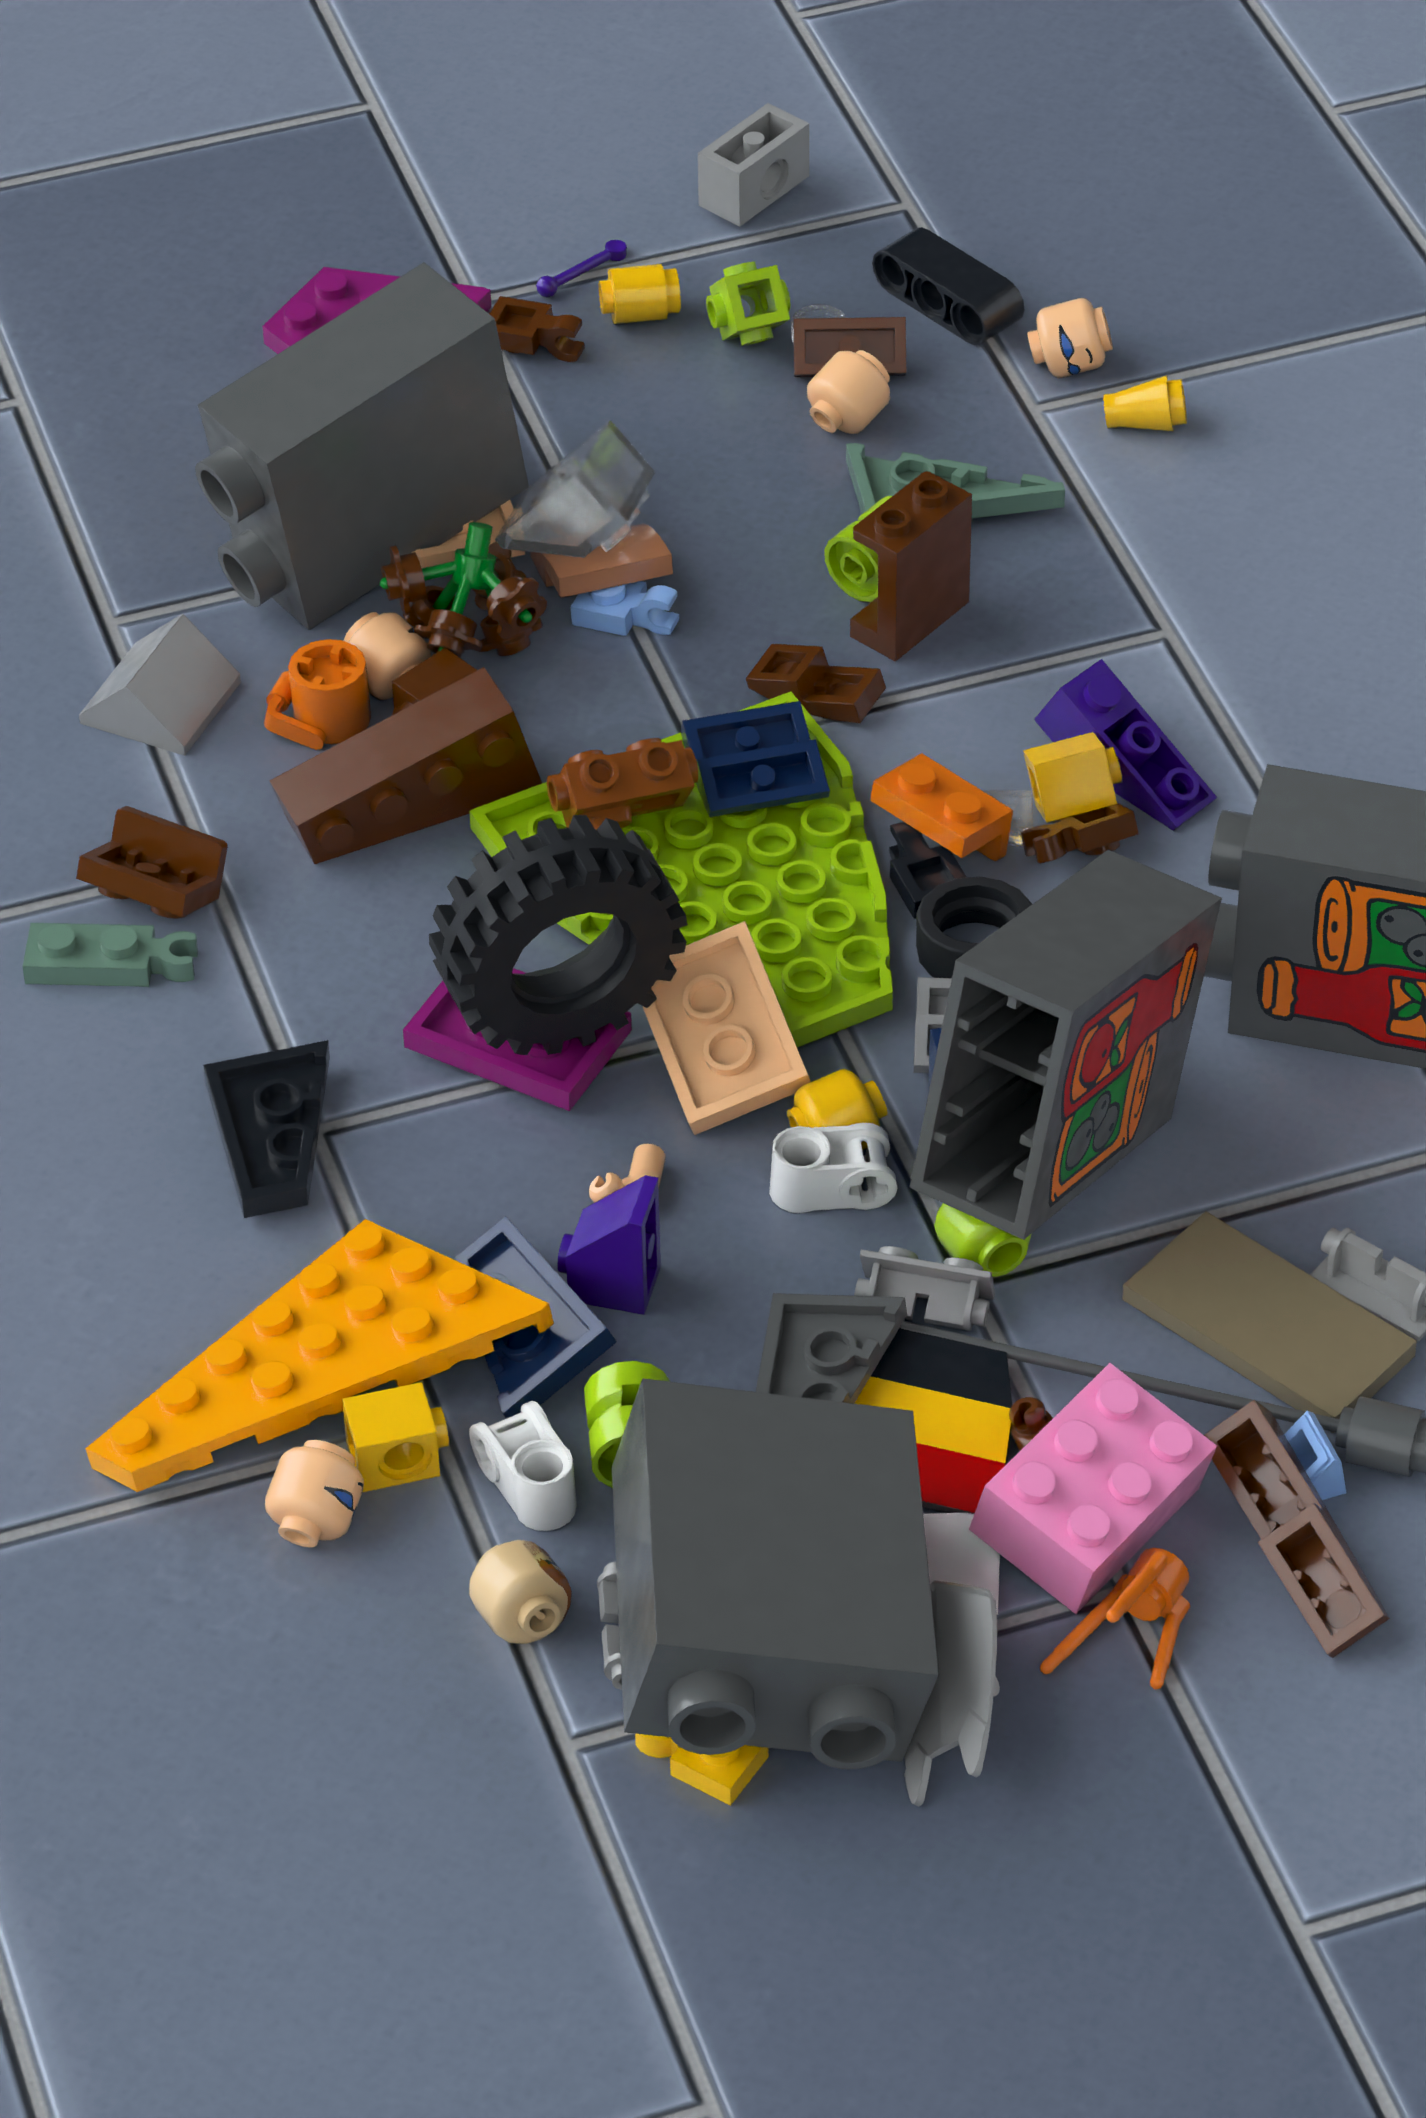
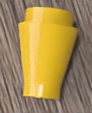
[1103,375,1187,431]

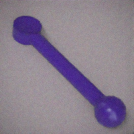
[536,240,627,298]

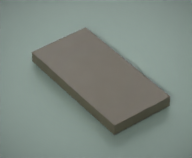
[1122,1211,1417,1433]

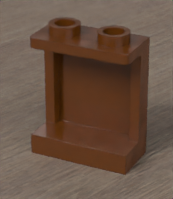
[850,471,972,662]

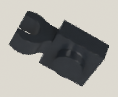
[889,822,966,919]

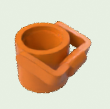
[264,639,371,750]

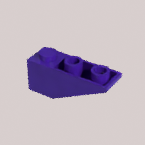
[1034,659,1217,831]

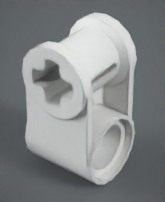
[769,1123,898,1213]
[469,1401,577,1531]

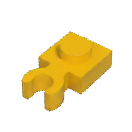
[635,1734,769,1806]

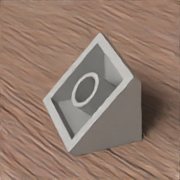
[79,614,241,756]

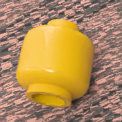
[787,1069,888,1151]

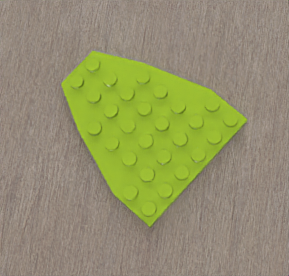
[469,692,893,1047]

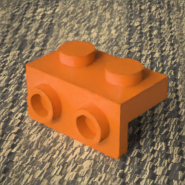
[870,753,1013,861]

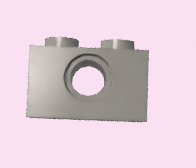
[698,103,809,227]

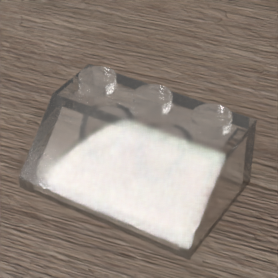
[495,420,655,558]

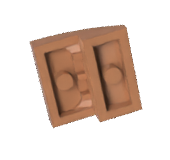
[530,524,673,598]

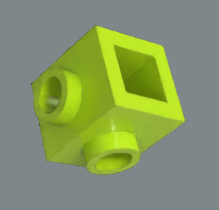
[706,261,791,346]

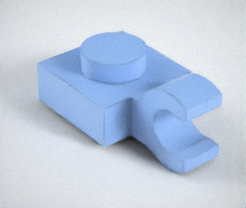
[570,581,680,636]

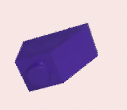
[557,1175,661,1315]

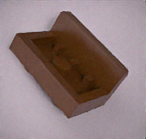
[76,806,228,919]

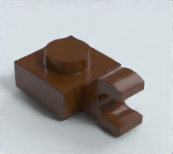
[489,296,585,362]

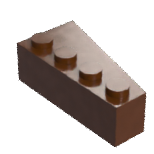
[269,667,542,864]

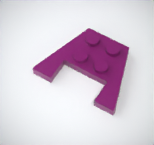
[262,267,492,354]

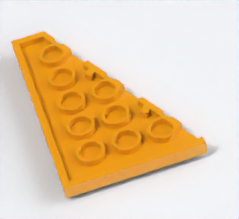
[85,1219,554,1492]

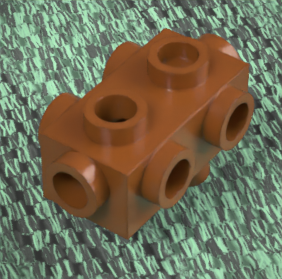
[547,738,698,830]

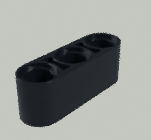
[872,227,1025,345]

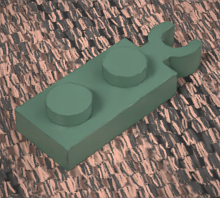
[22,923,198,987]

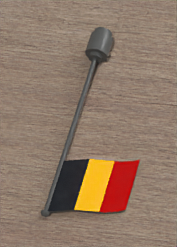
[854,1321,1426,1514]

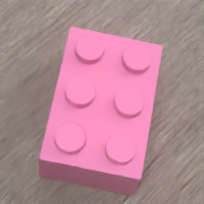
[969,1363,1217,1614]

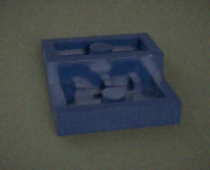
[681,701,830,817]

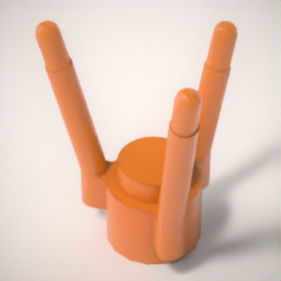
[1040,1548,1191,1690]

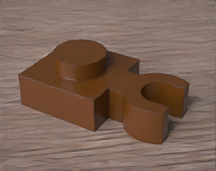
[1020,803,1139,863]

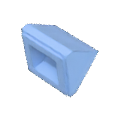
[1284,1411,1347,1500]

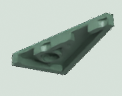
[846,443,1065,519]

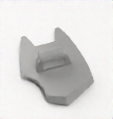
[904,1580,1000,1807]

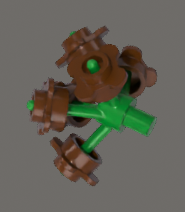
[380,522,547,658]

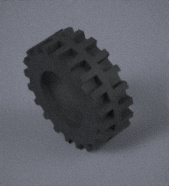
[429,815,688,1055]

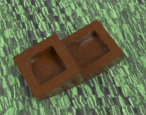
[746,644,886,723]

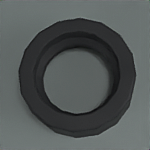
[916,876,1032,978]

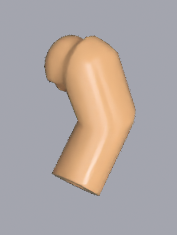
[589,1144,666,1203]

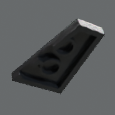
[203,1040,330,1218]

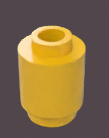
[599,264,681,324]

